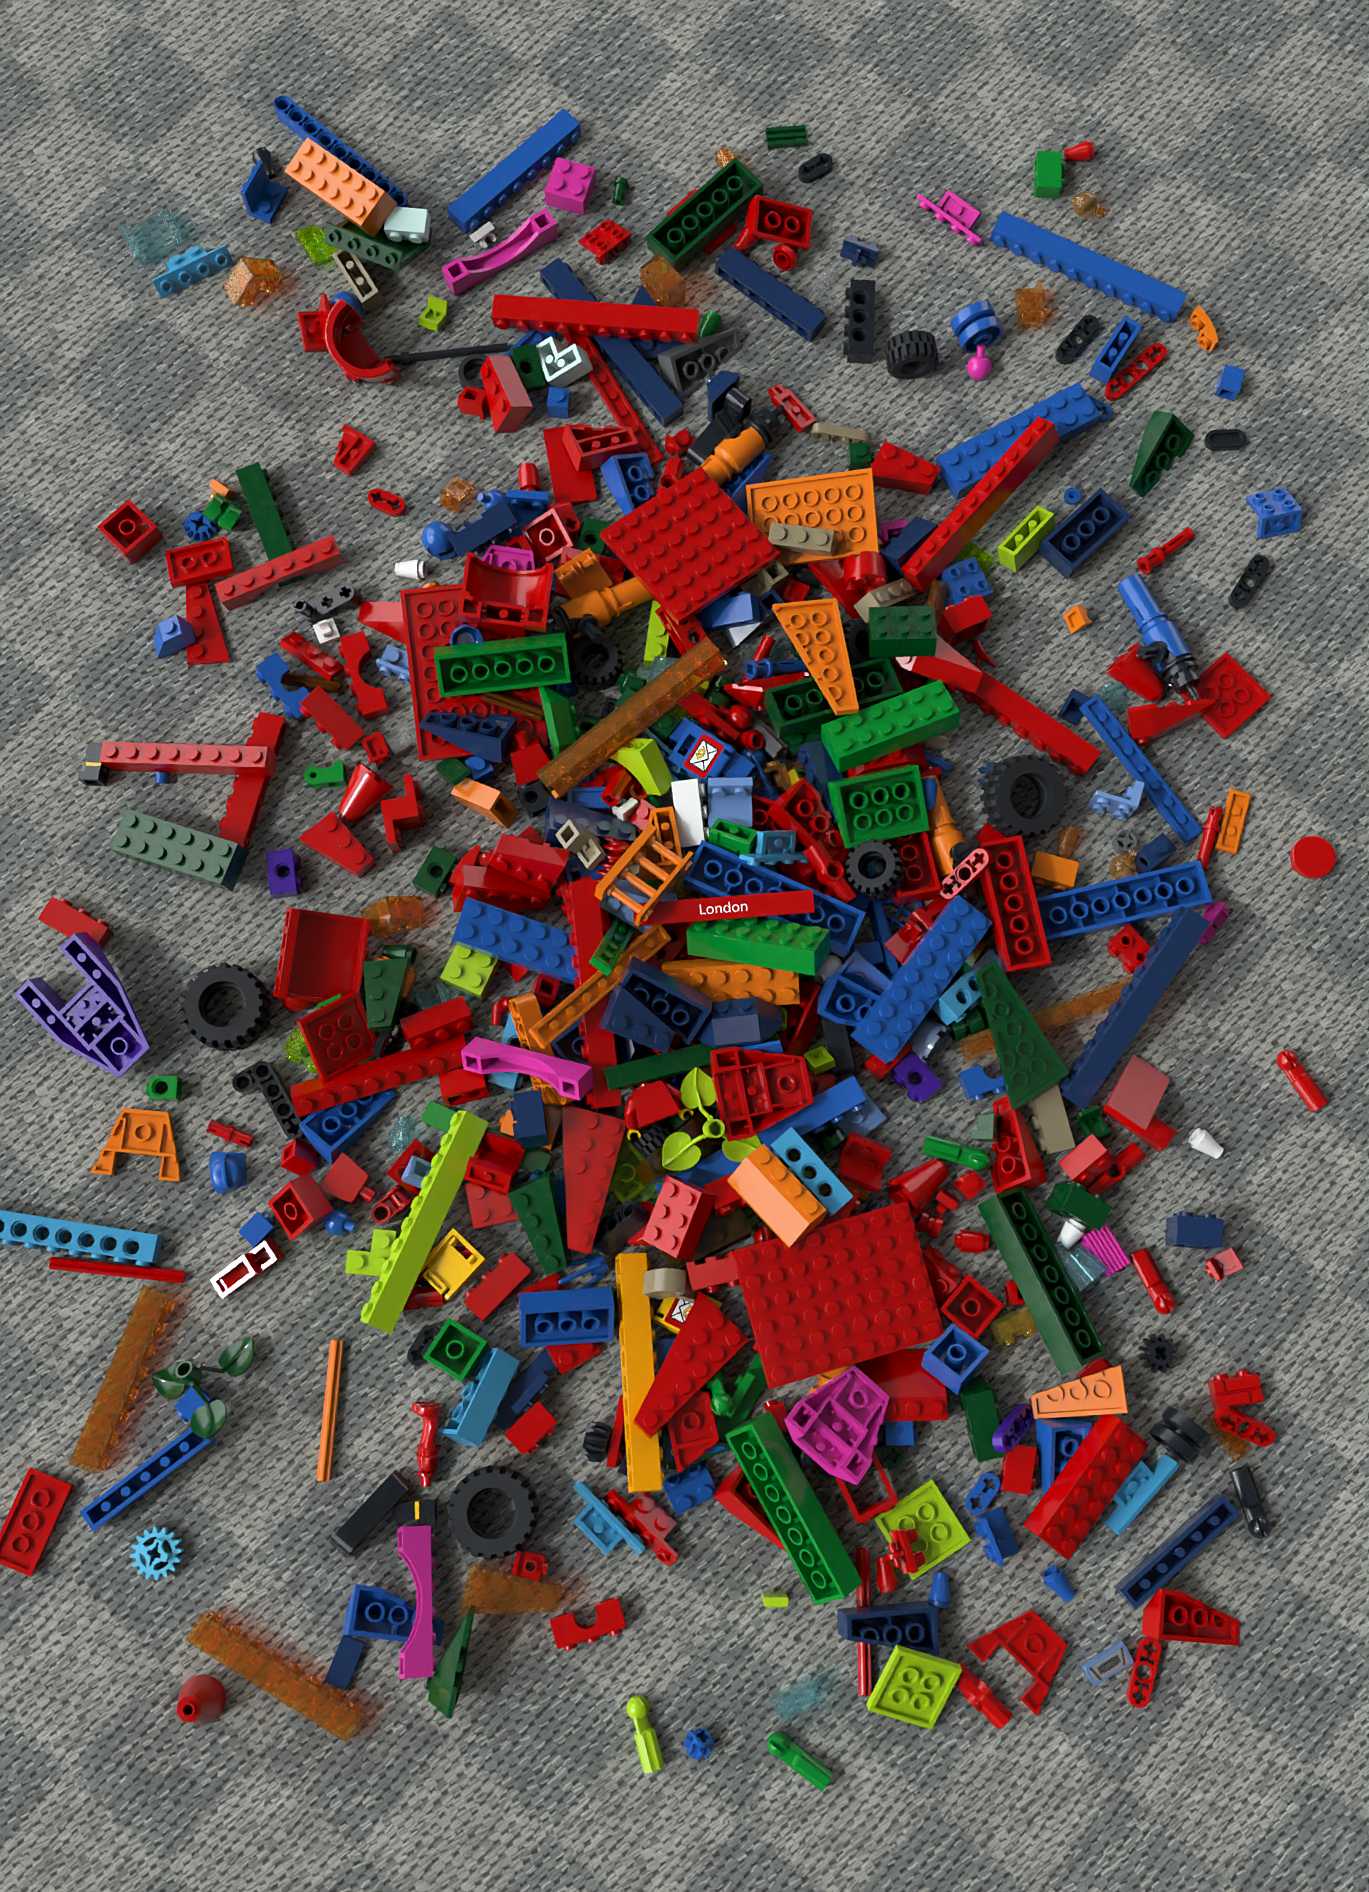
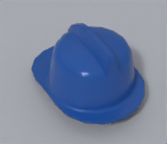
[209,1152,247,1194]

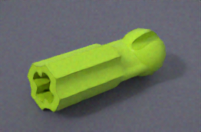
[626,1695,665,1773]

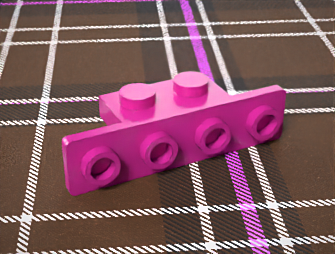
[917,190,984,246]

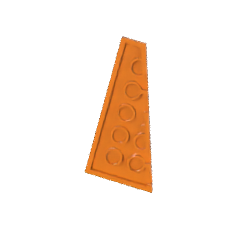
[772,598,859,716]

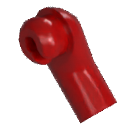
[491,997,513,1026]

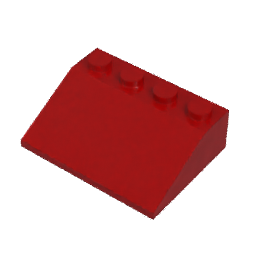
[856,1349,948,1422]

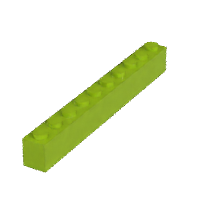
[360,1110,489,1334]

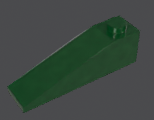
[1129,411,1195,497]
[426,1605,476,1719]

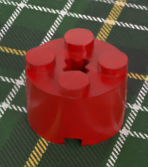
[843,551,887,595]

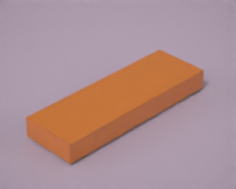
[1214,788,1251,855]

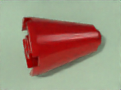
[1106,643,1165,702]
[337,762,394,824]
[886,1159,948,1219]
[177,1674,226,1725]

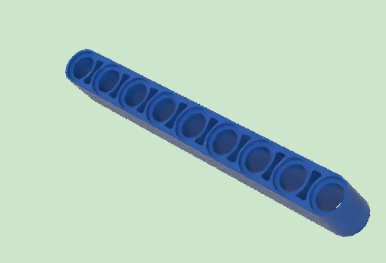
[273,95,409,208]

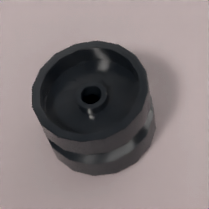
[1149,1406,1211,1465]

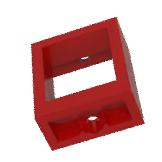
[834,1449,899,1524]

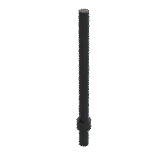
[384,343,508,365]

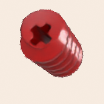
[595,836,630,883]

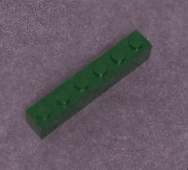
[235,462,303,587]

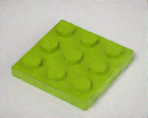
[874,1479,971,1580]
[866,1644,962,1730]

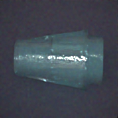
[387,1117,410,1152]

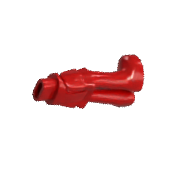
[412,1402,443,1487]

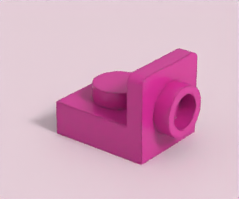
[878,519,907,549]

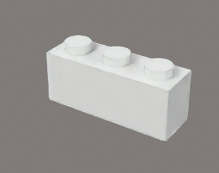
[671,779,710,848]

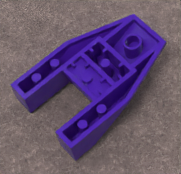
[14,932,151,1078]

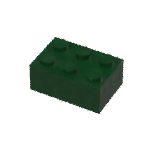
[868,606,937,657]

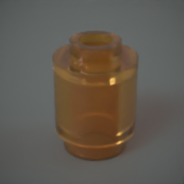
[715,147,740,169]

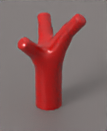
[971,639,997,668]

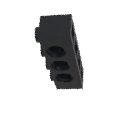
[843,279,875,364]

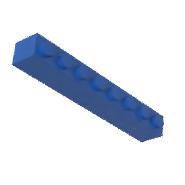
[447,108,581,234]

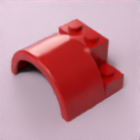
[325,298,403,386]
[458,553,554,637]

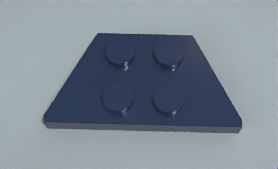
[631,285,684,360]

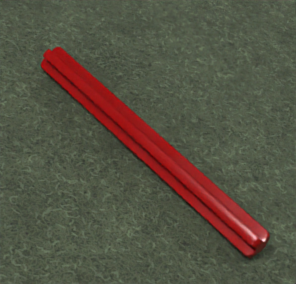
[49,1257,186,1283]
[856,1548,872,1697]

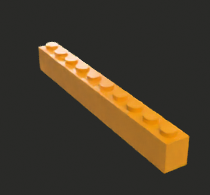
[615,1253,665,1493]

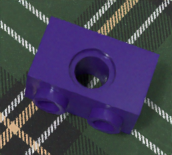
[266,849,303,899]
[891,1051,943,1105]

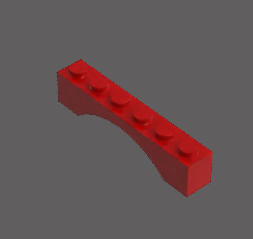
[215,535,346,611]

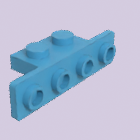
[152,245,234,298]
[739,830,810,866]
[1104,1454,1179,1535]
[572,1481,646,1555]

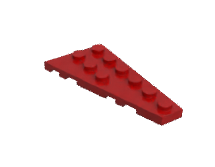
[561,1104,626,1255]
[633,1291,749,1439]

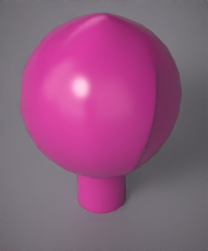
[967,345,992,381]

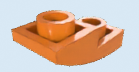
[1189,306,1218,353]

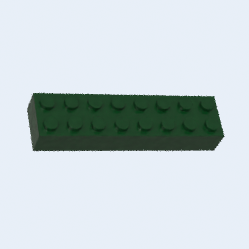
[977,1186,1108,1376]

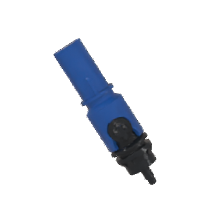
[1117,574,1202,700]

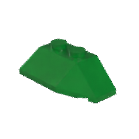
[538,685,582,769]

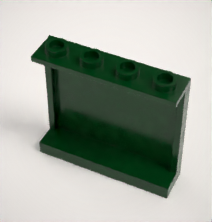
[324,219,433,272]

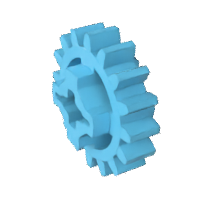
[130,1526,184,1580]

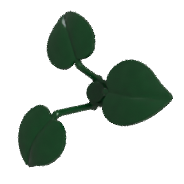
[151,1337,254,1440]

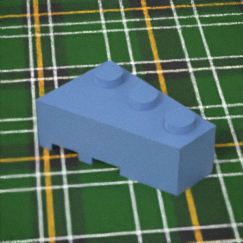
[599,879,677,933]

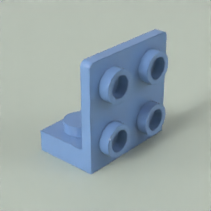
[707,777,753,829]
[1087,780,1145,820]

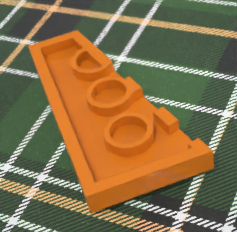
[1031,1364,1128,1419]

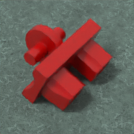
[884,1529,926,1574]

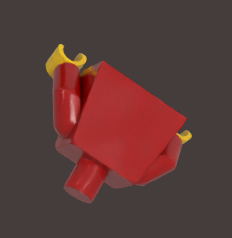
[624,1080,694,1140]

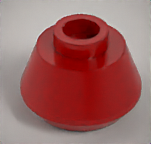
[773,244,799,271]

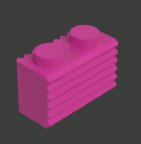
[1080,1223,1131,1277]

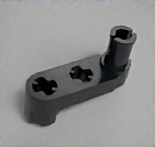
[293,583,363,623]

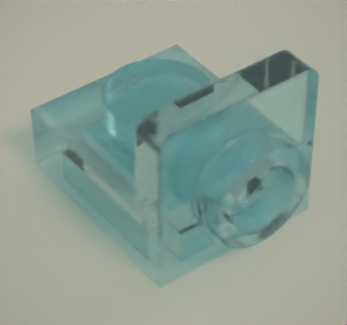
[1098,681,1129,715]

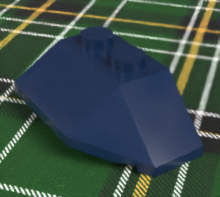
[693,997,783,1049]

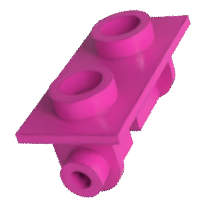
[1198,902,1230,945]

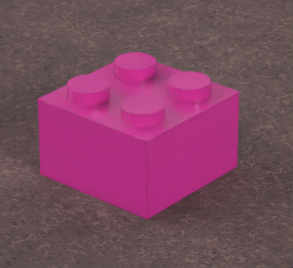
[544,157,596,215]

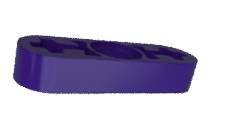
[992,1404,1034,1452]

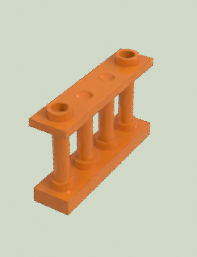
[594,823,693,927]

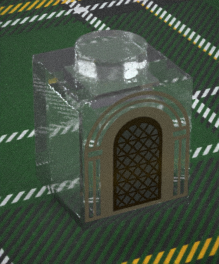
[384,724,418,760]

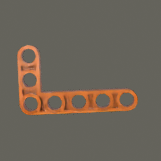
[509,992,585,1105]

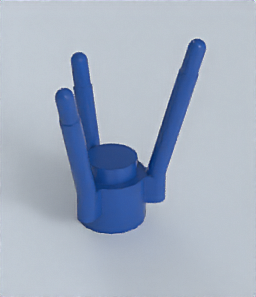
[752,754,782,801]
[558,1254,609,1289]

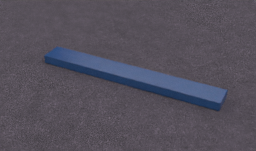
[1079,694,1203,844]

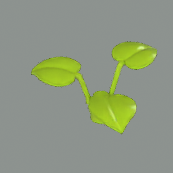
[662,1067,761,1171]

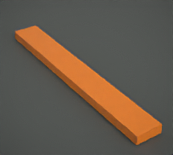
[528,925,671,1049]

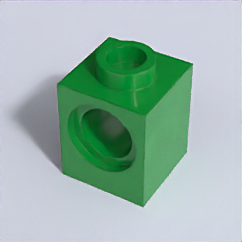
[146,1076,182,1102]

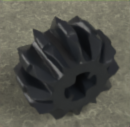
[1138,1334,1178,1373]
[581,1421,612,1463]

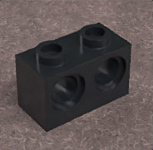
[517,773,568,819]

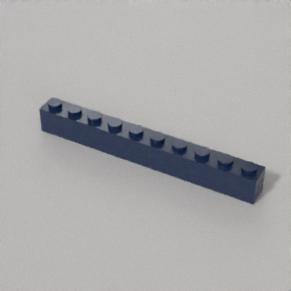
[539,257,684,428]
[1058,906,1210,1110]

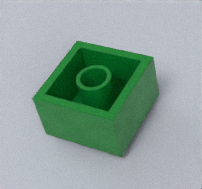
[423,1318,491,1386]

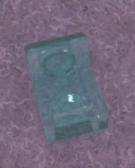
[413,982,451,1011]

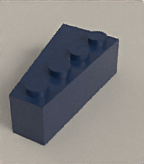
[620,956,712,1045]
[837,1601,939,1656]

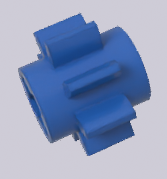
[683,1728,715,1761]

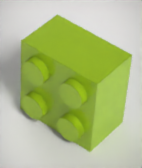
[440,945,501,1000]

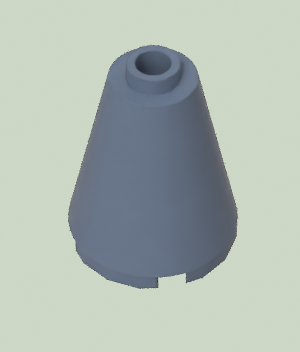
[907,1017,952,1065]

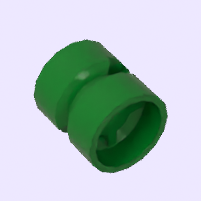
[202,492,243,532]

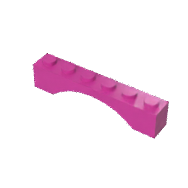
[442,208,558,296]
[461,1037,594,1100]
[397,1525,437,1679]

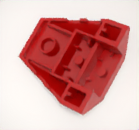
[710,1047,814,1142]

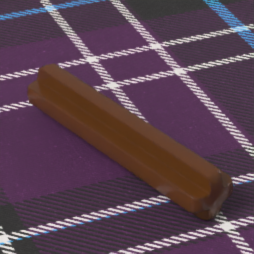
[281,673,341,693]
[482,691,544,721]

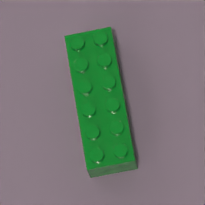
[434,633,571,698]
[821,679,960,773]
[686,917,830,976]

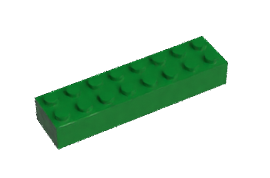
[724,1411,862,1606]

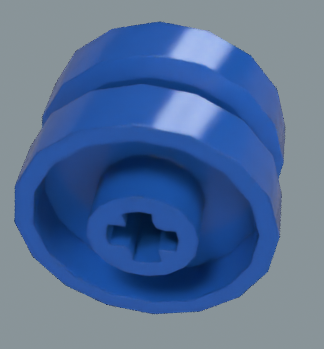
[950,301,1004,353]

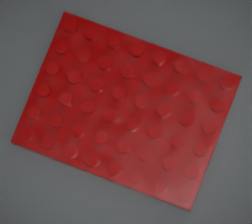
[400,584,549,762]
[731,1201,945,1389]

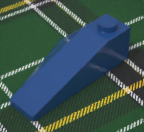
[600,452,654,515]
[722,454,773,515]
[299,1089,396,1164]
[1036,1417,1092,1496]
[342,1584,445,1646]

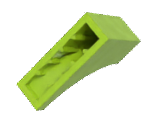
[599,737,674,796]

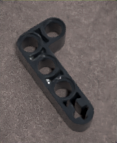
[686,387,752,467]
[232,1061,306,1140]
[330,1470,412,1559]

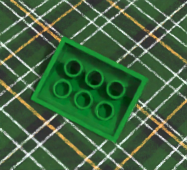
[827,764,930,849]

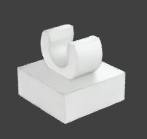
[470,221,496,248]
[313,618,340,646]
[612,797,638,823]

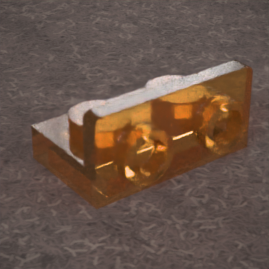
[1014,282,1048,329]
[763,760,792,791]

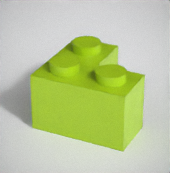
[345,1229,400,1277]

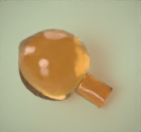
[1072,191,1105,217]
[1109,850,1137,879]

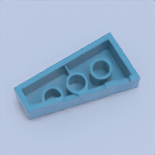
[438,1348,520,1447]

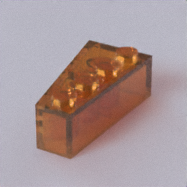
[458,1563,564,1614]

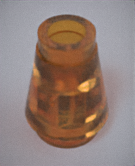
[1056,826,1080,859]

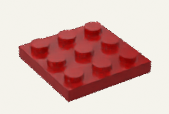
[1179,652,1271,740]
[297,991,377,1082]

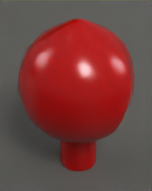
[717,705,753,731]

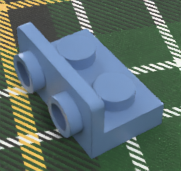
[376,644,410,684]

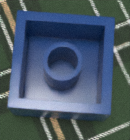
[921,1323,990,1395]

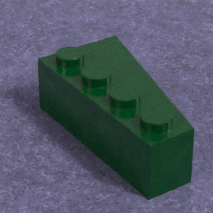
[507,1169,572,1276]

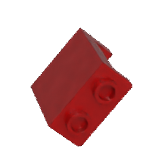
[464,1131,526,1193]

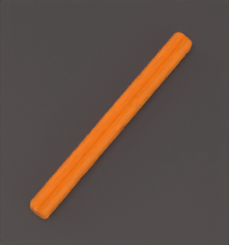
[316,1340,344,1482]

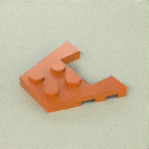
[91,1108,181,1182]

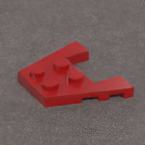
[967,1609,1067,1716]

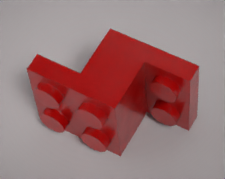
[380,774,427,854]

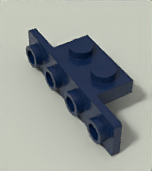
[493,1348,557,1430]

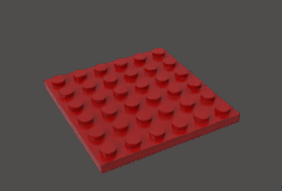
[600,467,780,626]

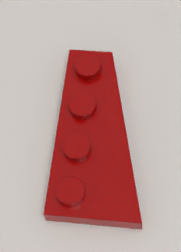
[186,582,231,666]

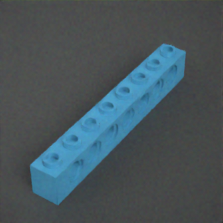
[0,1210,163,1267]

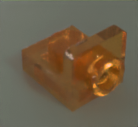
[439,476,473,513]

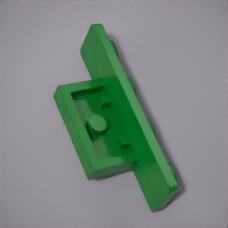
[715,1353,767,1443]

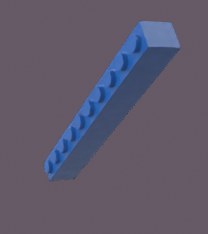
[990,211,1187,323]
[655,1076,867,1194]

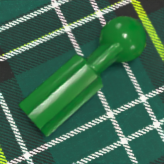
[921,1135,990,1171]
[705,1370,733,1416]
[766,1732,834,1791]

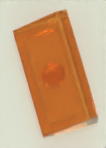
[926,580,948,623]
[1205,1416,1252,1462]

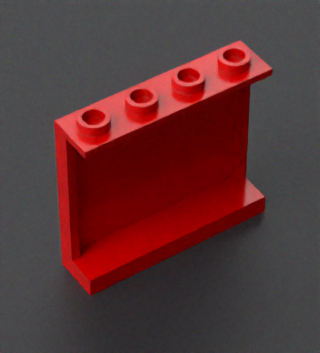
[273,907,373,1002]

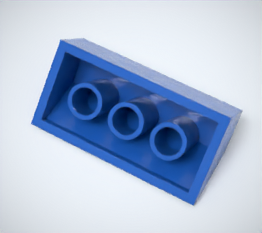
[519,1287,614,1348]

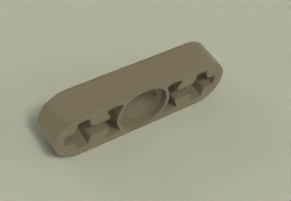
[811,423,871,446]

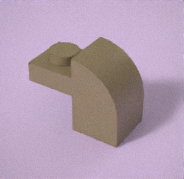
[739,559,789,598]
[555,819,606,870]
[643,1268,696,1302]

